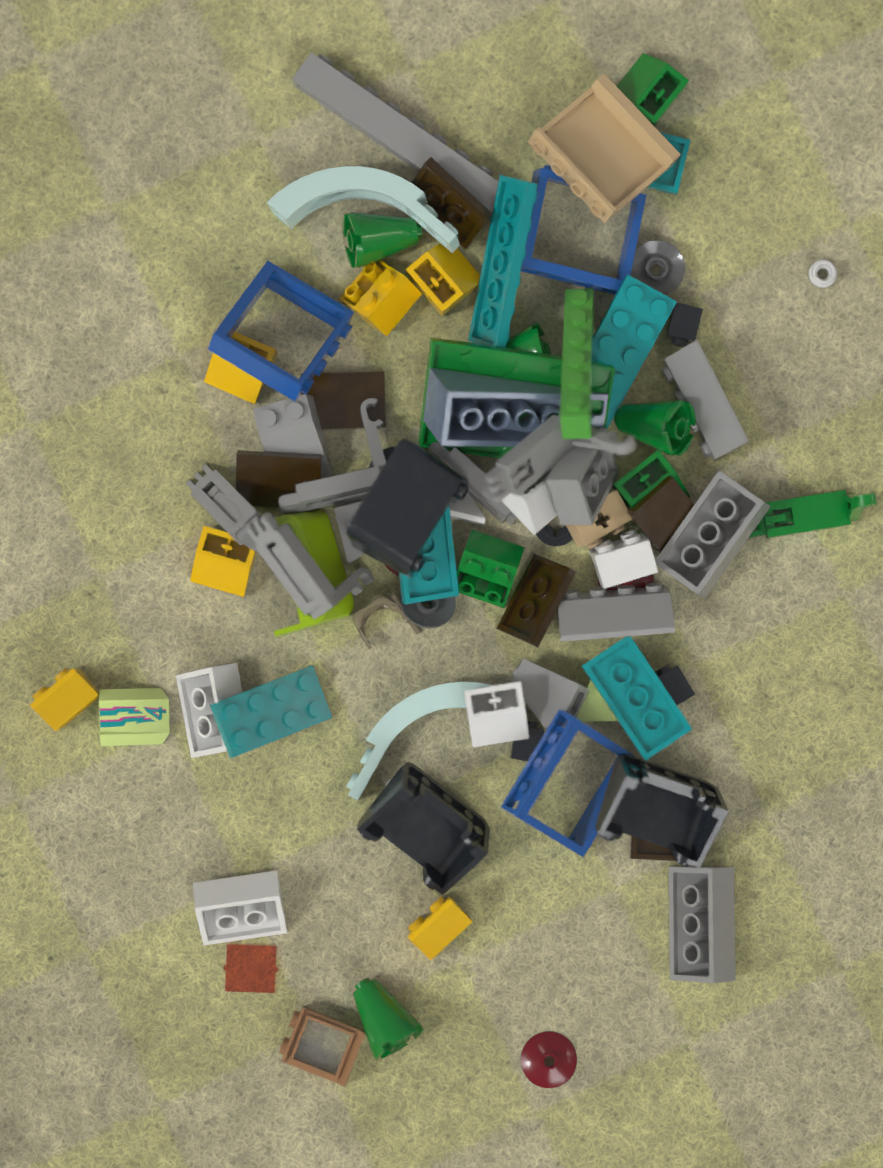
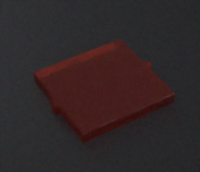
[223,944,278,993]

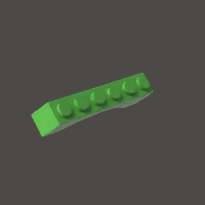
[560,288,595,439]

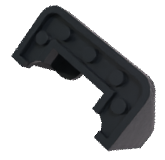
[347,438,469,578]
[595,753,729,868]
[357,762,490,896]

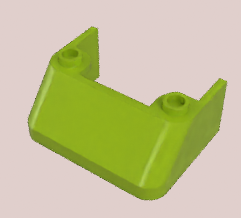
[273,510,354,638]

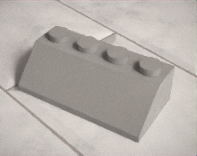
[661,340,748,461]
[655,471,771,598]
[556,583,675,641]
[669,866,735,983]

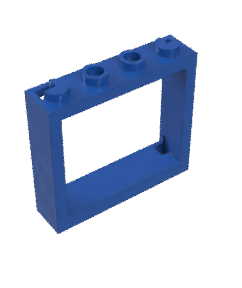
[521,165,646,295]
[208,261,354,402]
[501,709,636,857]

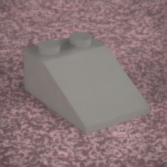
[253,394,333,479]
[546,428,619,525]

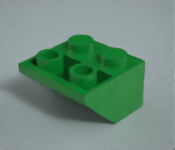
[617,53,689,127]
[612,450,691,510]
[457,529,525,608]

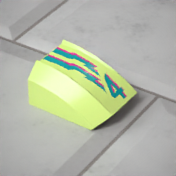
[99,688,170,746]

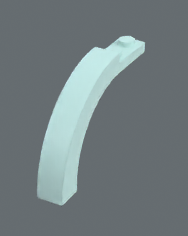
[267,166,460,253]
[346,682,493,801]

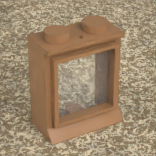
[279,1006,366,1087]

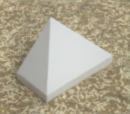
[449,493,486,526]

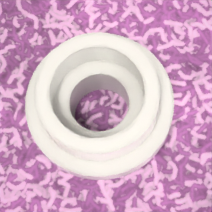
[809,260,837,288]

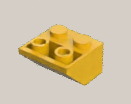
[406,243,480,317]
[339,260,422,337]
[204,332,278,405]
[190,526,257,597]
[30,668,99,731]
[407,895,473,960]

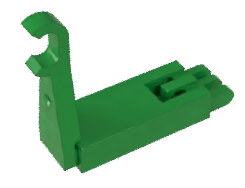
[749,490,877,539]

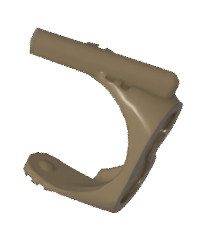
[352,593,422,650]

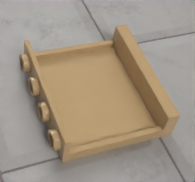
[528,73,681,223]

